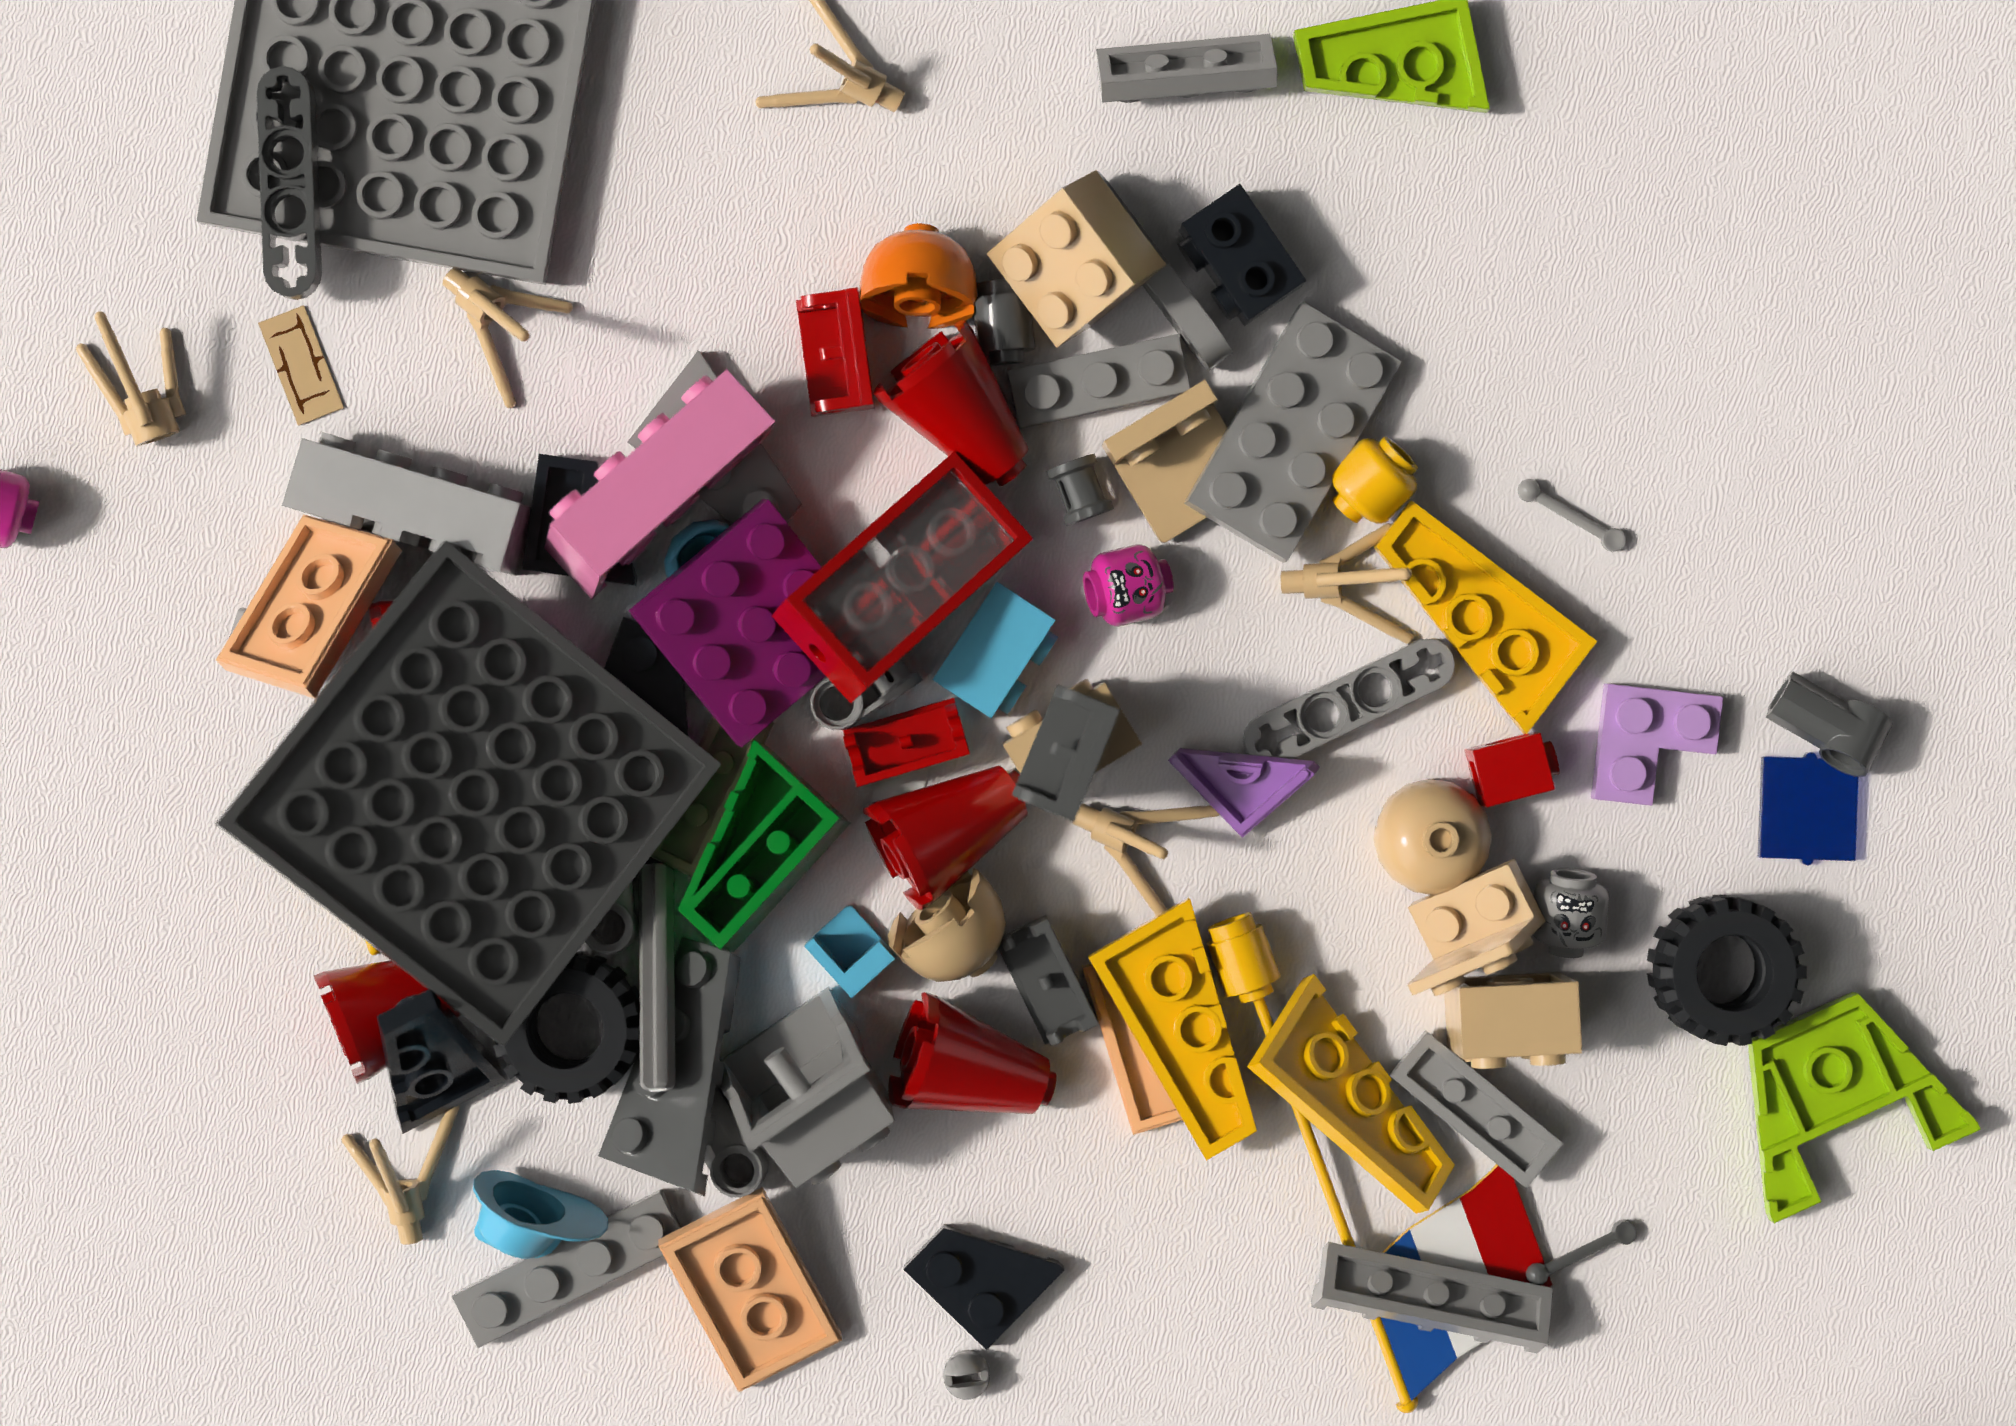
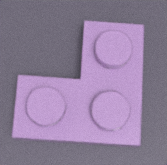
[1591,684,1723,806]

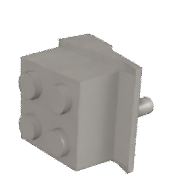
[720,986,895,1188]

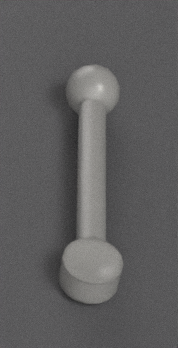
[1518,479,1626,552]

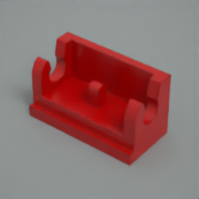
[796,287,875,417]
[843,698,970,787]

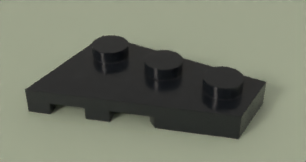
[377,989,505,1134]

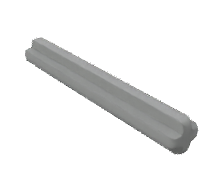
[639,863,675,1092]

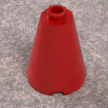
[873,320,1029,486]
[863,765,1028,910]
[314,960,462,1084]
[888,992,1057,1114]

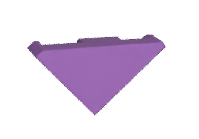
[1168,748,1320,838]

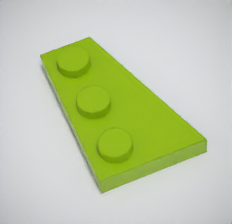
[1293,0,1490,113]

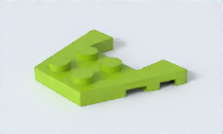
[1748,992,1981,1223]

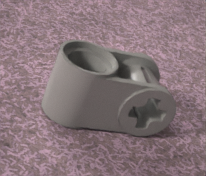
[811,659,923,730]

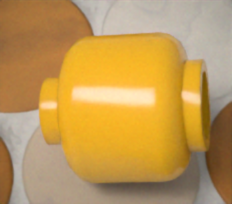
[1332,437,1418,524]

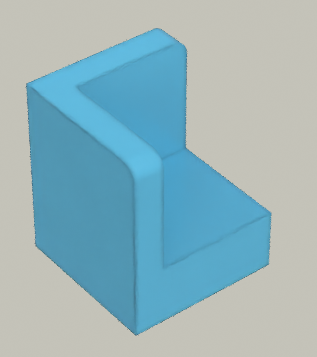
[804,905,896,998]

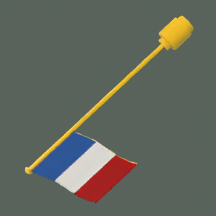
[1207,912,1553,1413]

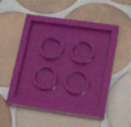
[628,498,826,747]

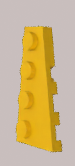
[1374,500,1597,734]
[1088,897,1257,1161]
[1247,974,1455,1214]

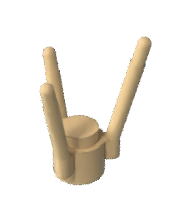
[76,311,186,447]

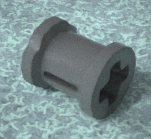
[1046,453,1114,526]

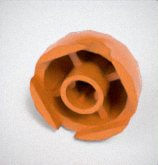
[859,223,977,329]

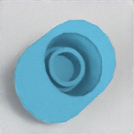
[473,1170,608,1259]

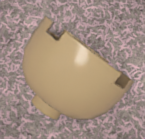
[1373,779,1492,895]
[888,868,1006,982]

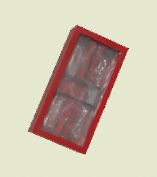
[772,451,1034,703]

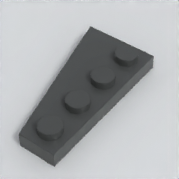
[598,937,741,1196]

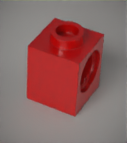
[1464,732,1560,807]

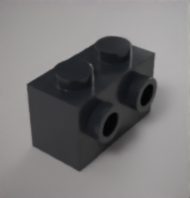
[1177,184,1307,326]

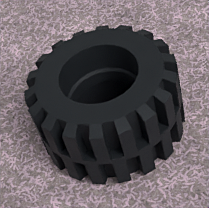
[1647,895,1807,1046]
[493,951,640,1104]

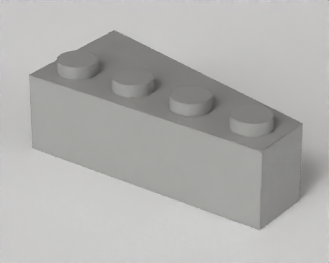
[282,432,531,576]

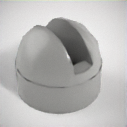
[943,1350,990,1400]

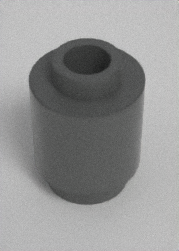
[974,279,1035,366]

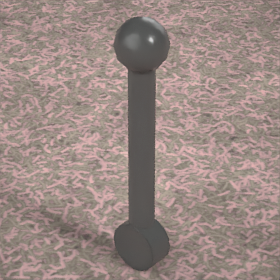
[1526,1220,1637,1285]

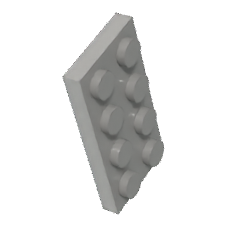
[1184,302,1402,563]

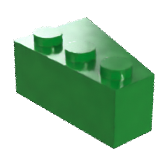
[678,739,851,952]

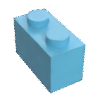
[932,582,1058,718]

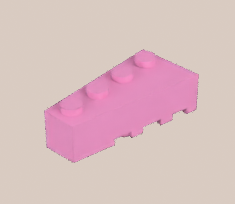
[544,369,775,599]

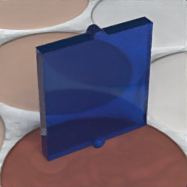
[1758,752,1859,865]

